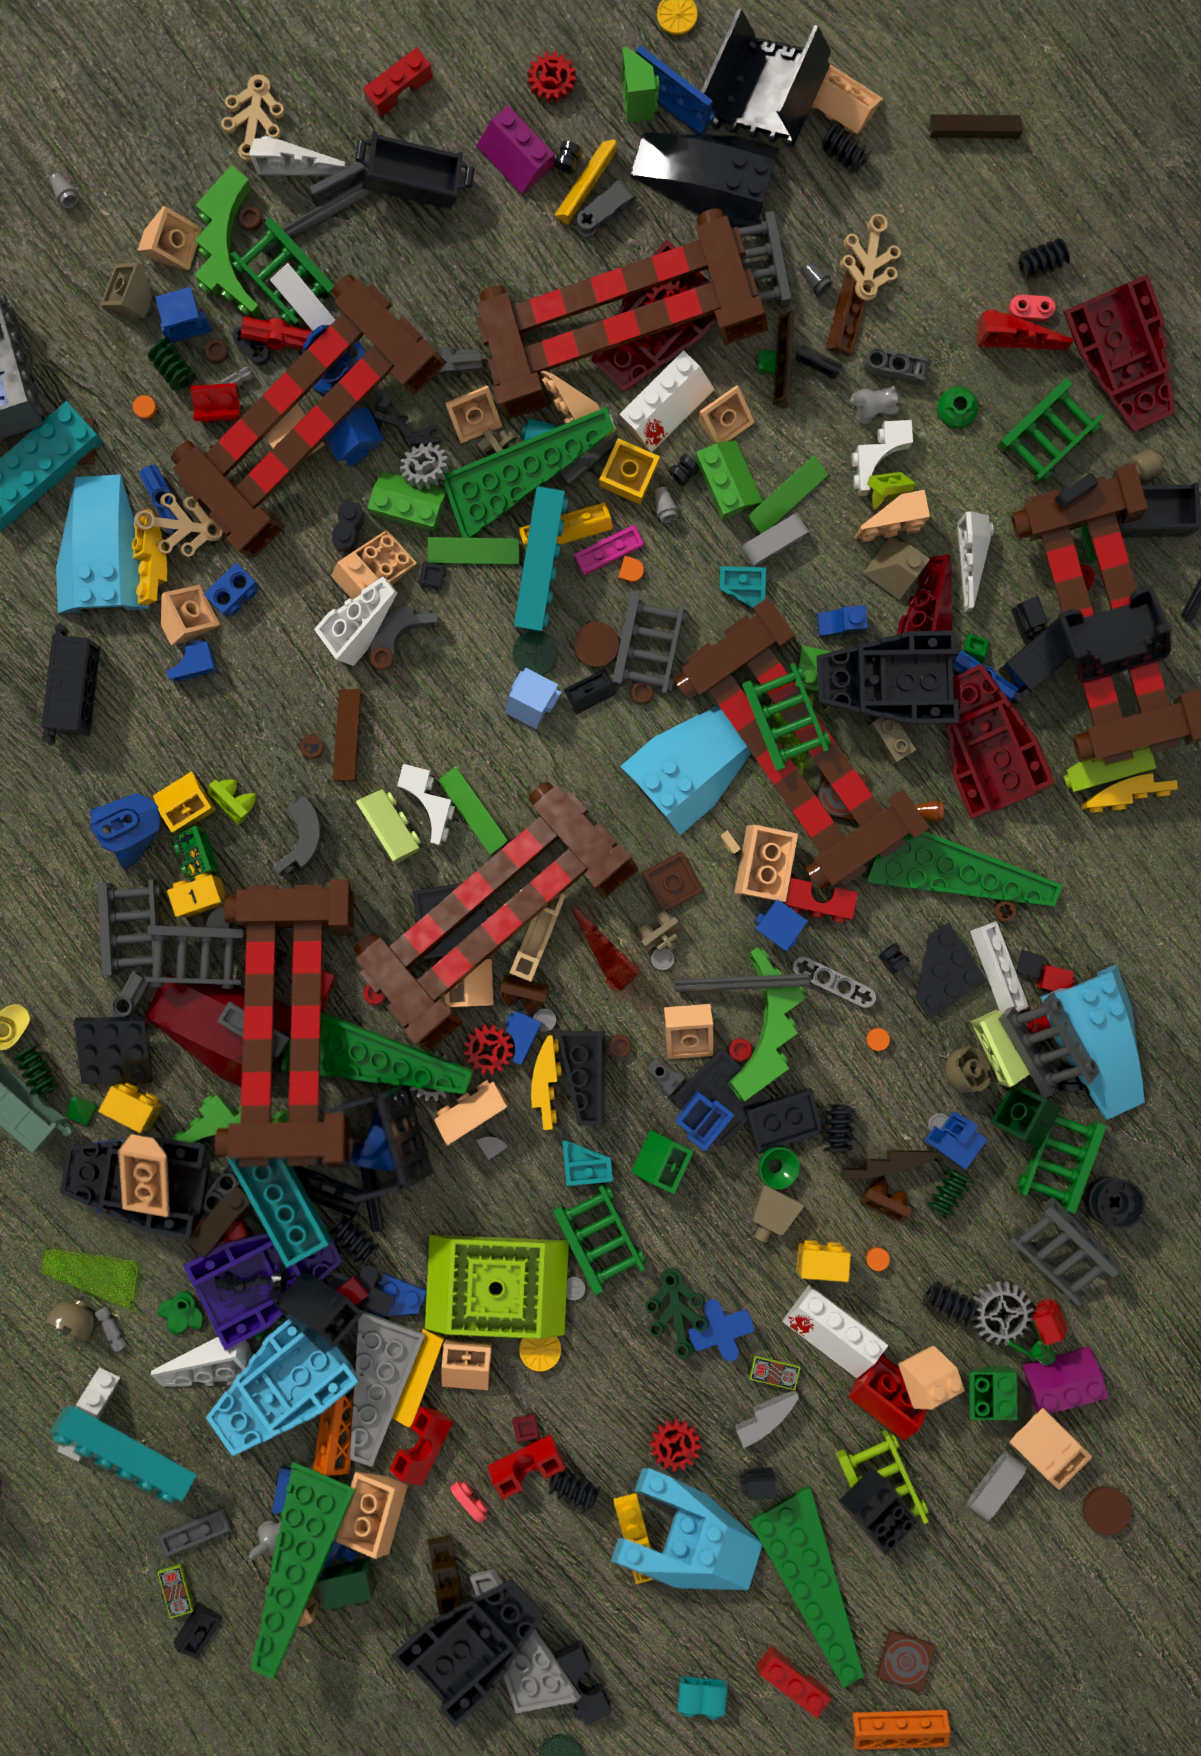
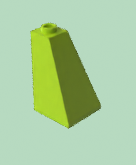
[1064,748,1157,792]

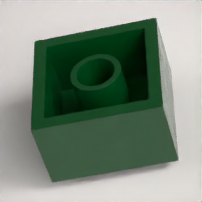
[990,1084,1061,1150]
[318,1557,377,1611]

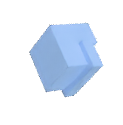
[504,668,561,730]

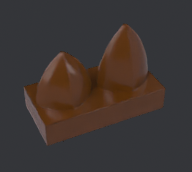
[500,975,549,1016]
[860,1176,912,1223]

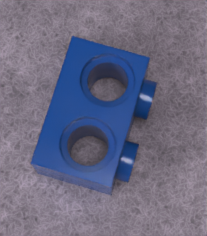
[203,562,259,618]

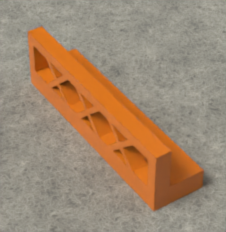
[313,1387,354,1476]
[852,1710,951,1750]

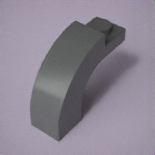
[371,606,439,668]
[272,795,323,875]

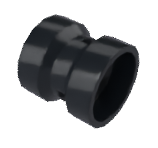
[554,141,583,174]
[668,454,700,486]
[878,943,910,975]
[1058,1067,1083,1092]

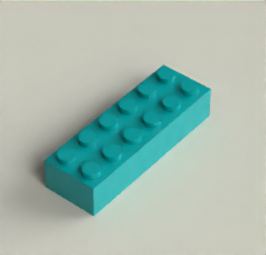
[0,401,103,532]
[514,486,568,632]
[227,1158,332,1268]
[48,1406,197,1504]

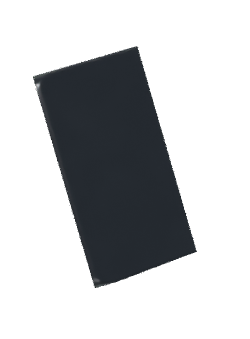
[795,345,842,379]
[563,669,616,714]
[174,1602,222,1658]

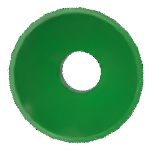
[937,387,979,429]
[758,1147,800,1190]

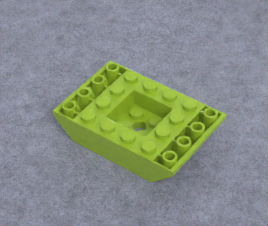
[425,1234,569,1339]

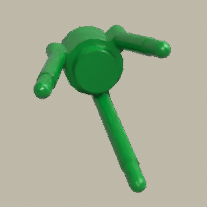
[1007,1321,1056,1366]

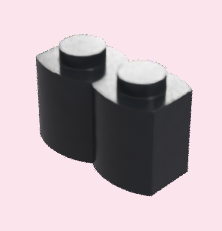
[332,500,364,554]
[1011,596,1048,638]
[739,1467,777,1500]

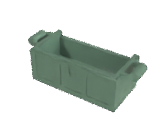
[0,1062,76,1153]

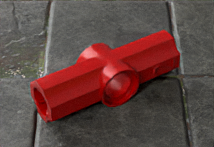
[241,316,312,350]

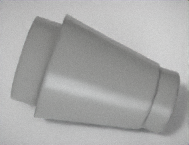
[49,172,78,208]
[654,487,679,523]

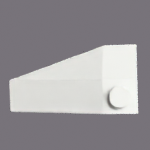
[250,136,346,176]
[957,511,994,612]
[314,577,397,666]
[151,1337,252,1387]

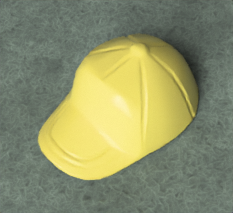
[0,1004,30,1050]

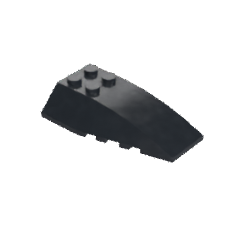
[631,132,779,228]
[816,631,959,724]
[60,1137,211,1239]
[391,1578,544,1728]

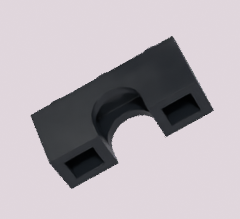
[555,1640,611,1726]

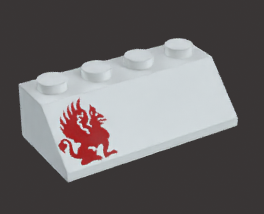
[619,350,715,453]
[782,1284,888,1378]

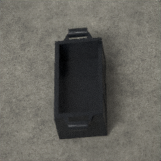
[355,131,475,209]
[1117,483,1201,538]
[998,617,1070,704]
[41,624,101,745]

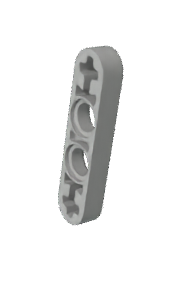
[792,957,876,1008]

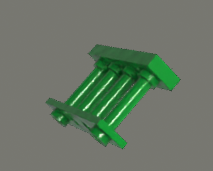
[231,217,334,328]
[996,378,1105,485]
[742,663,832,771]
[1017,1115,1107,1214]
[553,1183,647,1295]

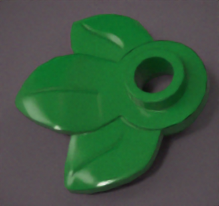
[157,1291,203,1335]

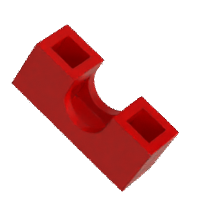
[363,47,433,117]
[783,878,858,923]
[1027,965,1075,1039]
[389,1406,453,1486]
[488,1434,566,1500]
[757,1646,831,1718]

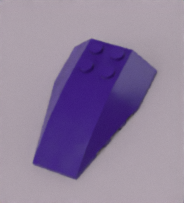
[183,1220,343,1351]

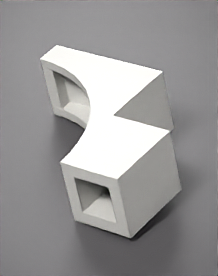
[852,420,913,496]
[397,764,455,846]
[58,1367,120,1462]

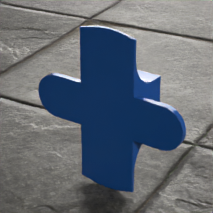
[689,1299,754,1361]

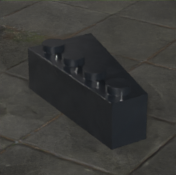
[556,1031,606,1126]

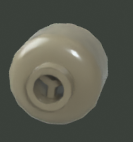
[1128,449,1163,483]

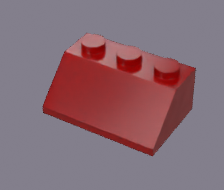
[848,1355,928,1440]

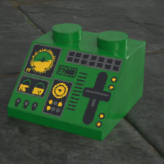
[174,826,220,881]

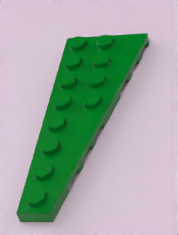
[442,407,616,538]
[865,831,1063,907]
[281,1012,474,1094]
[251,1462,357,1679]
[749,1485,864,1688]

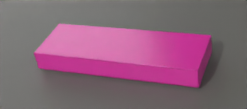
[573,524,645,576]

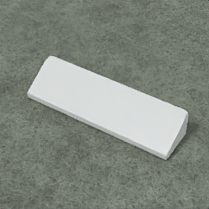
[270,263,335,331]
[970,921,1029,1013]

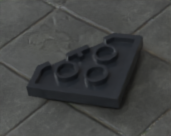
[915,922,987,1018]

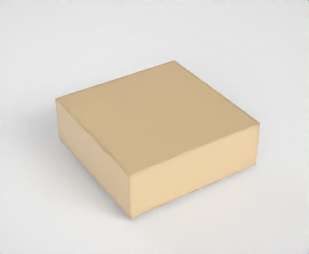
[719,830,741,855]

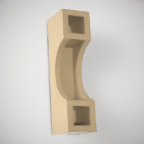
[510,894,566,982]

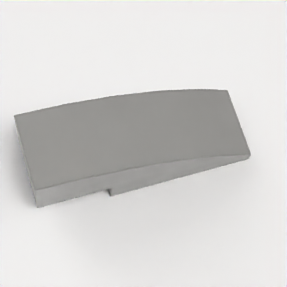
[735,1390,799,1448]

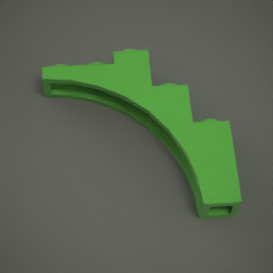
[194,165,262,319]
[727,947,806,1102]
[171,1094,307,1168]

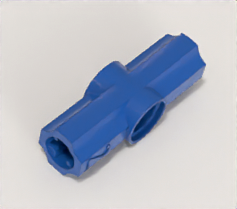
[138,464,178,535]
[952,650,1018,701]

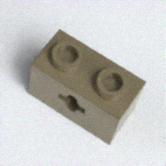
[868,717,916,765]

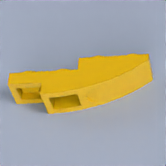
[132,509,167,606]
[1081,773,1178,813]
[531,1035,562,1130]
[614,1493,654,1584]

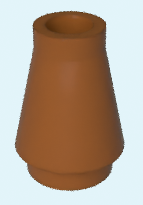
[915,800,944,823]

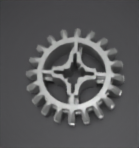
[972,1281,1034,1346]

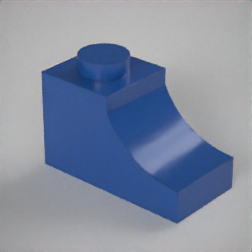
[817,605,868,637]
[166,640,218,683]
[505,1010,543,1065]

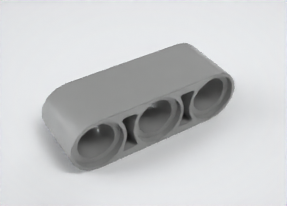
[742,513,810,567]
[967,1451,1027,1521]

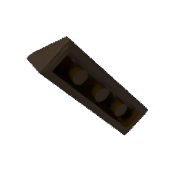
[930,114,1023,139]
[773,310,794,408]

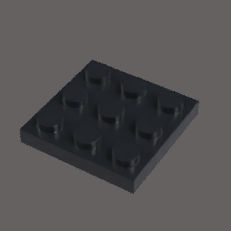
[412,883,488,959]
[74,1017,153,1084]
[672,1048,771,1147]

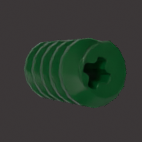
[148,338,196,391]
[13,1044,60,1096]
[926,1169,974,1221]

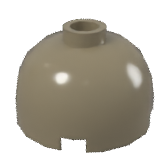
[945,1045,991,1093]
[45,1299,94,1343]

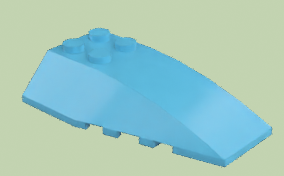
[56,475,150,614]
[620,705,752,835]
[1040,965,1145,1120]
[206,1319,359,1456]

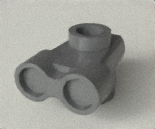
[645,1057,686,1097]

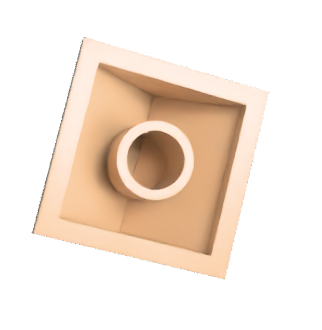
[698,385,755,444]
[445,386,503,443]

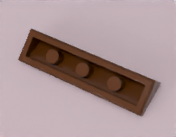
[826,261,868,356]
[333,689,362,782]

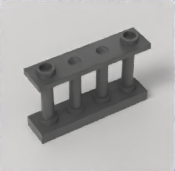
[738,211,791,308]
[612,592,688,696]
[97,879,166,976]
[144,925,243,989]
[999,992,1099,1098]
[1010,1197,1120,1306]

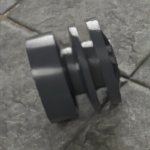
[1084,1176,1146,1229]

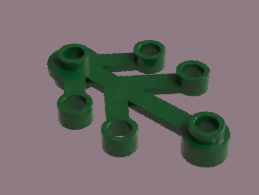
[645,1267,709,1360]

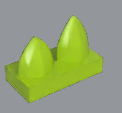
[867,472,916,509]
[207,779,256,826]

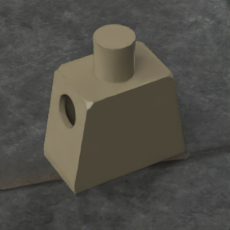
[751,1182,804,1243]

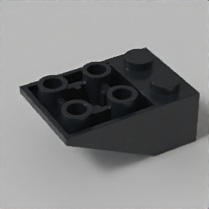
[274,1270,363,1354]
[839,1467,918,1556]

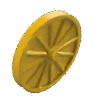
[657,0,698,35]
[519,1336,561,1371]

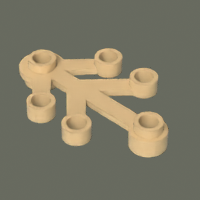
[221,75,285,163]
[840,214,901,301]
[134,493,224,557]

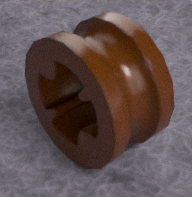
[993,901,1016,922]

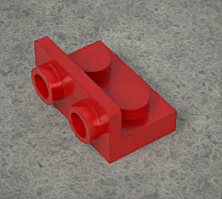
[190,383,241,423]

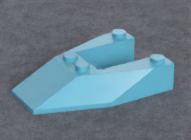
[610,1468,762,1590]

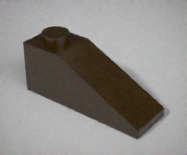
[188,1186,254,1259]

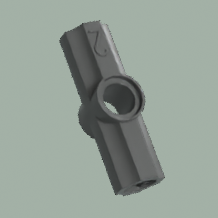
[436,348,483,377]
[558,431,619,486]
[108,970,150,1017]

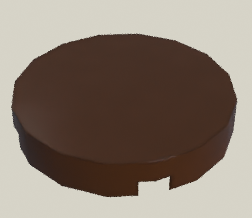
[574,622,619,668]
[1083,1486,1131,1535]

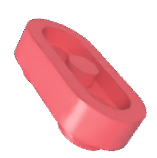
[1008,295,1055,321]
[450,1481,488,1524]

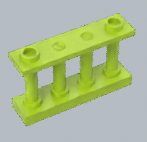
[835,1430,929,1524]

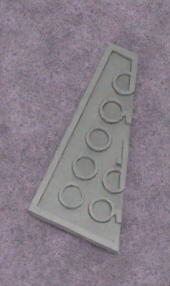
[350,1310,425,1467]
[470,1569,581,1713]

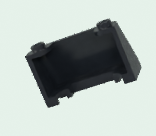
[1059,586,1171,682]

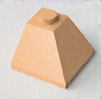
[138,206,203,271]
[161,585,220,646]

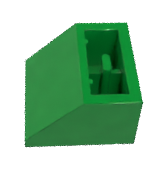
[631,1129,694,1194]
[969,1367,1017,1420]

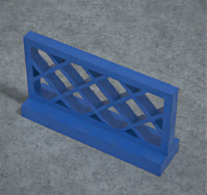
[636,45,714,135]

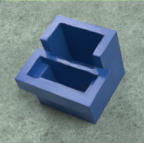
[155,286,212,344]
[326,408,384,466]
[753,899,808,952]
[674,1091,734,1151]
[924,1111,988,1170]

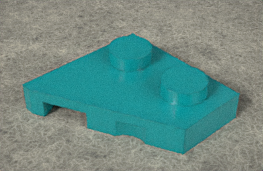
[719,566,766,609]
[562,1140,613,1186]

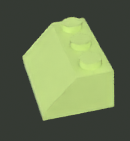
[356,789,421,864]
[970,1010,1030,1087]

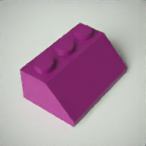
[476,105,555,195]
[1022,1347,1108,1414]

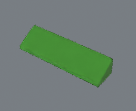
[747,455,828,534]
[427,537,520,565]
[438,766,509,855]

